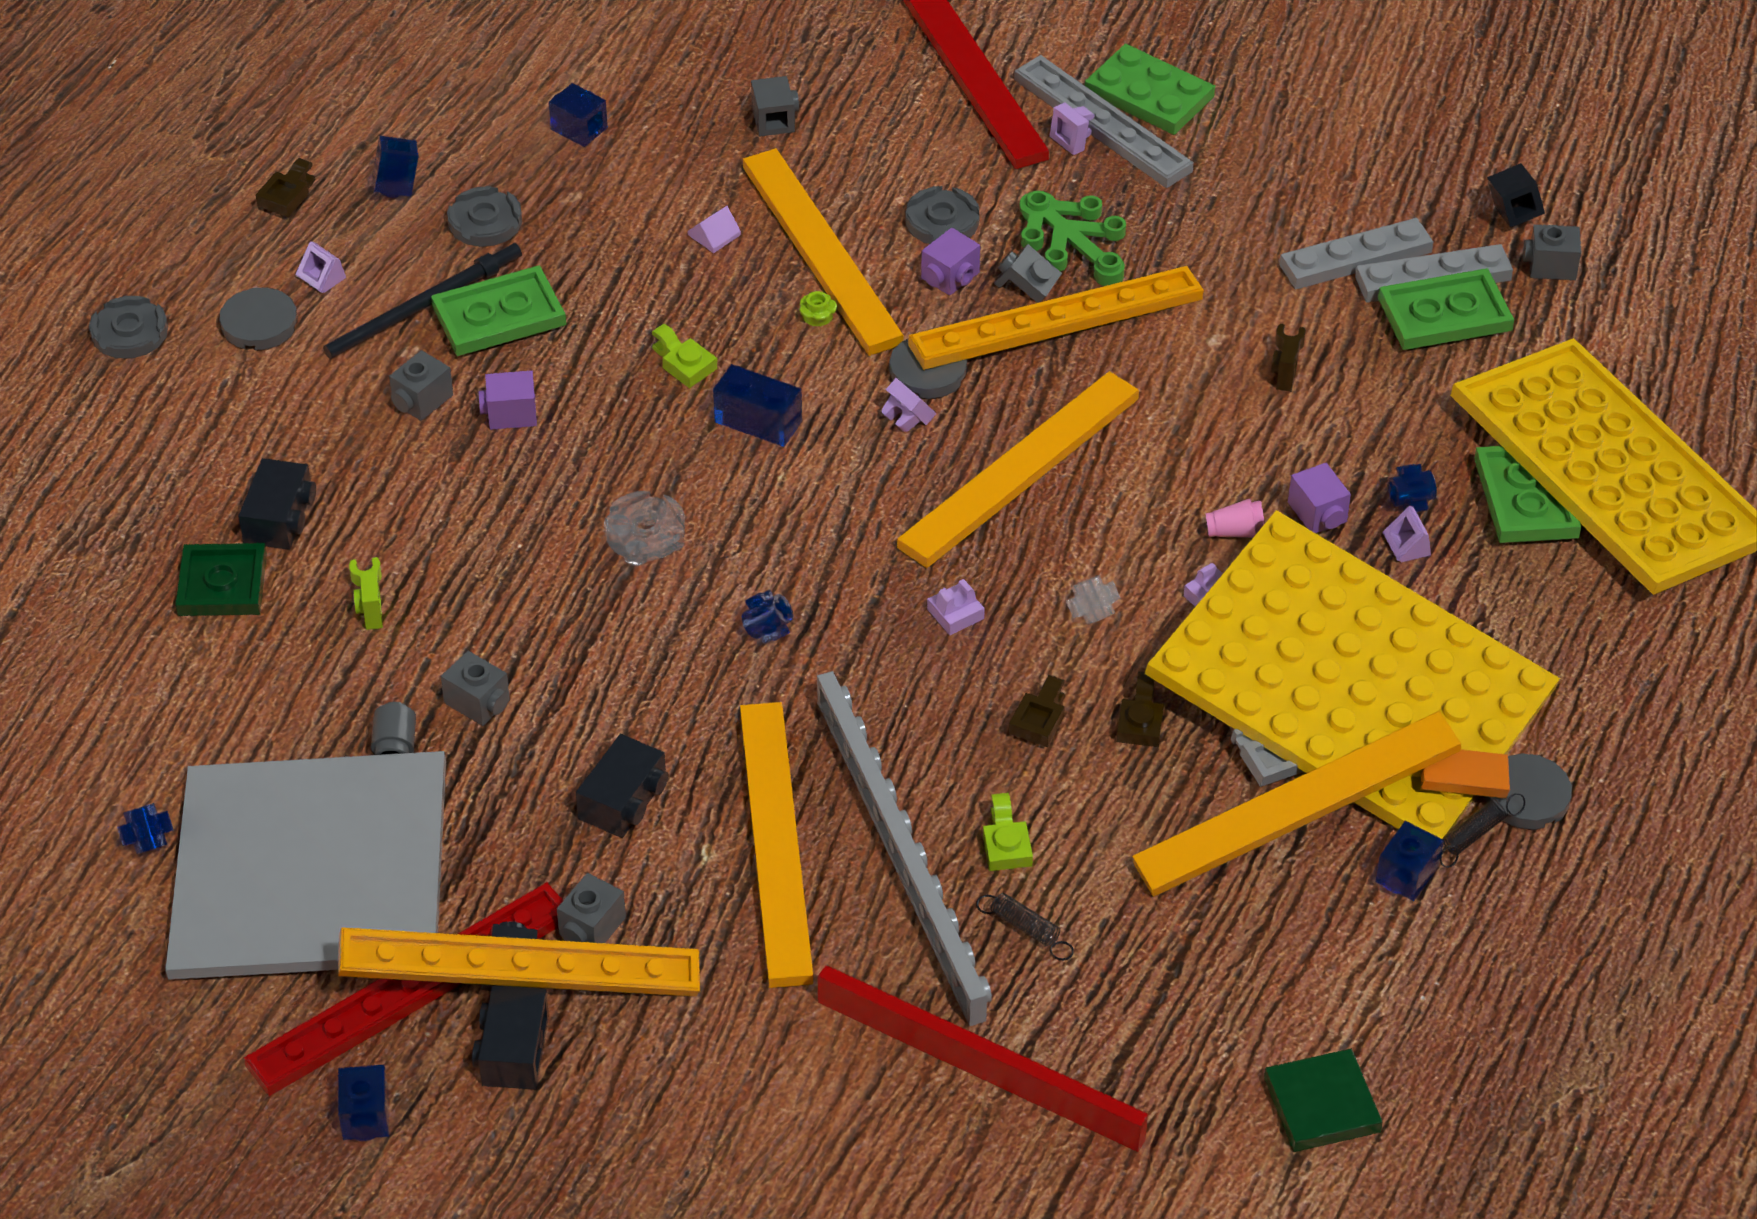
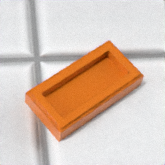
[1420,749,1510,798]

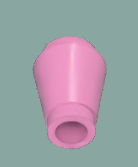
[1205,498,1265,538]

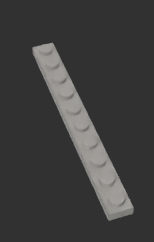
[817,671,992,1027]

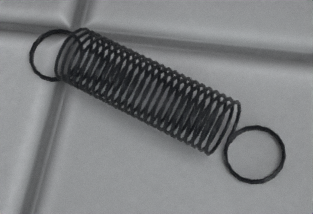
[1439,793,1526,868]
[977,893,1074,961]

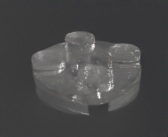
[604,491,686,566]

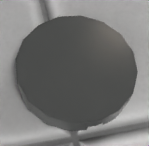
[447,186,522,247]
[905,186,980,244]
[220,287,298,350]
[89,296,168,359]
[889,339,967,399]
[1485,753,1572,830]

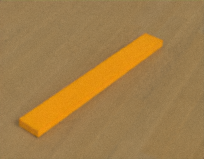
[743,148,904,356]
[908,266,1204,370]
[897,371,1139,568]
[740,702,814,988]
[1132,710,1461,897]
[338,927,700,997]

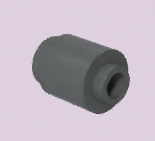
[371,702,416,755]

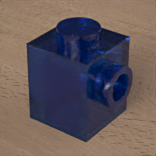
[549,83,608,147]
[372,135,419,198]
[1375,821,1444,901]
[338,1064,390,1141]

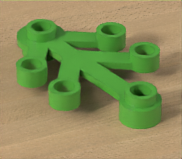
[1019,191,1126,286]

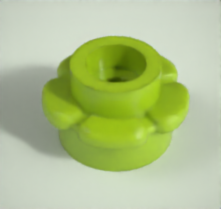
[799,291,837,326]

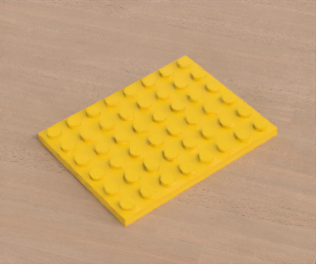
[1145,510,1560,852]

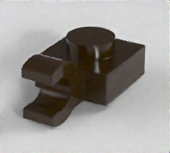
[255,158,315,218]
[1271,324,1306,392]
[1116,671,1164,747]
[1009,675,1065,747]

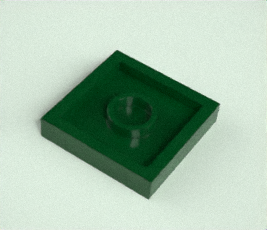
[176,543,267,616]
[1264,1048,1383,1152]

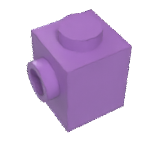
[921,228,980,296]
[479,371,537,430]
[1288,463,1351,533]

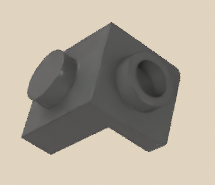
[994,244,1062,303]

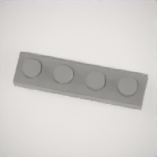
[1279,218,1434,290]
[1355,244,1513,303]

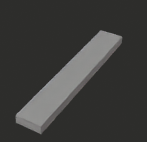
[1014,55,1194,188]

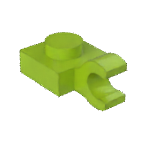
[652,324,717,389]
[349,557,383,630]
[983,793,1033,871]

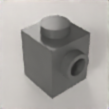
[751,76,799,137]
[1523,224,1581,280]
[389,350,453,421]
[441,650,510,726]
[557,873,626,943]

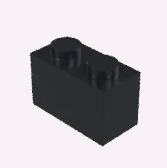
[238,458,316,550]
[576,733,669,839]
[472,985,549,1090]

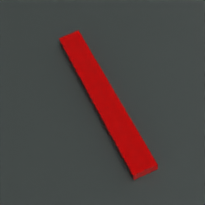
[903,0,1049,169]
[243,882,564,1097]
[817,965,1148,1152]

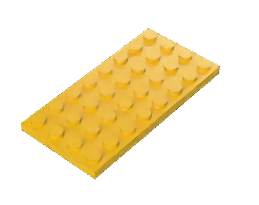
[1450,338,1757,595]

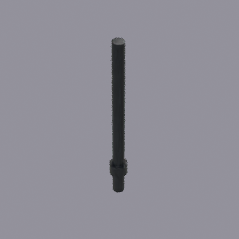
[323,243,522,359]

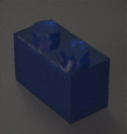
[713,364,802,447]

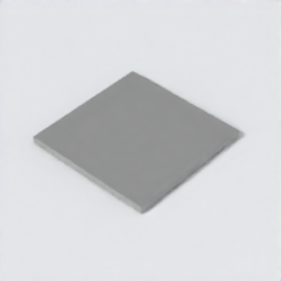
[166,751,446,980]

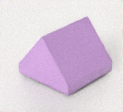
[688,206,741,253]
[295,241,346,293]
[1382,506,1431,562]

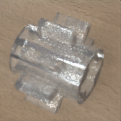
[1066,575,1121,625]

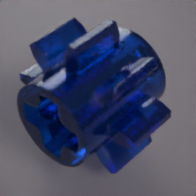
[1388,464,1437,513]
[742,589,793,644]
[117,803,174,854]

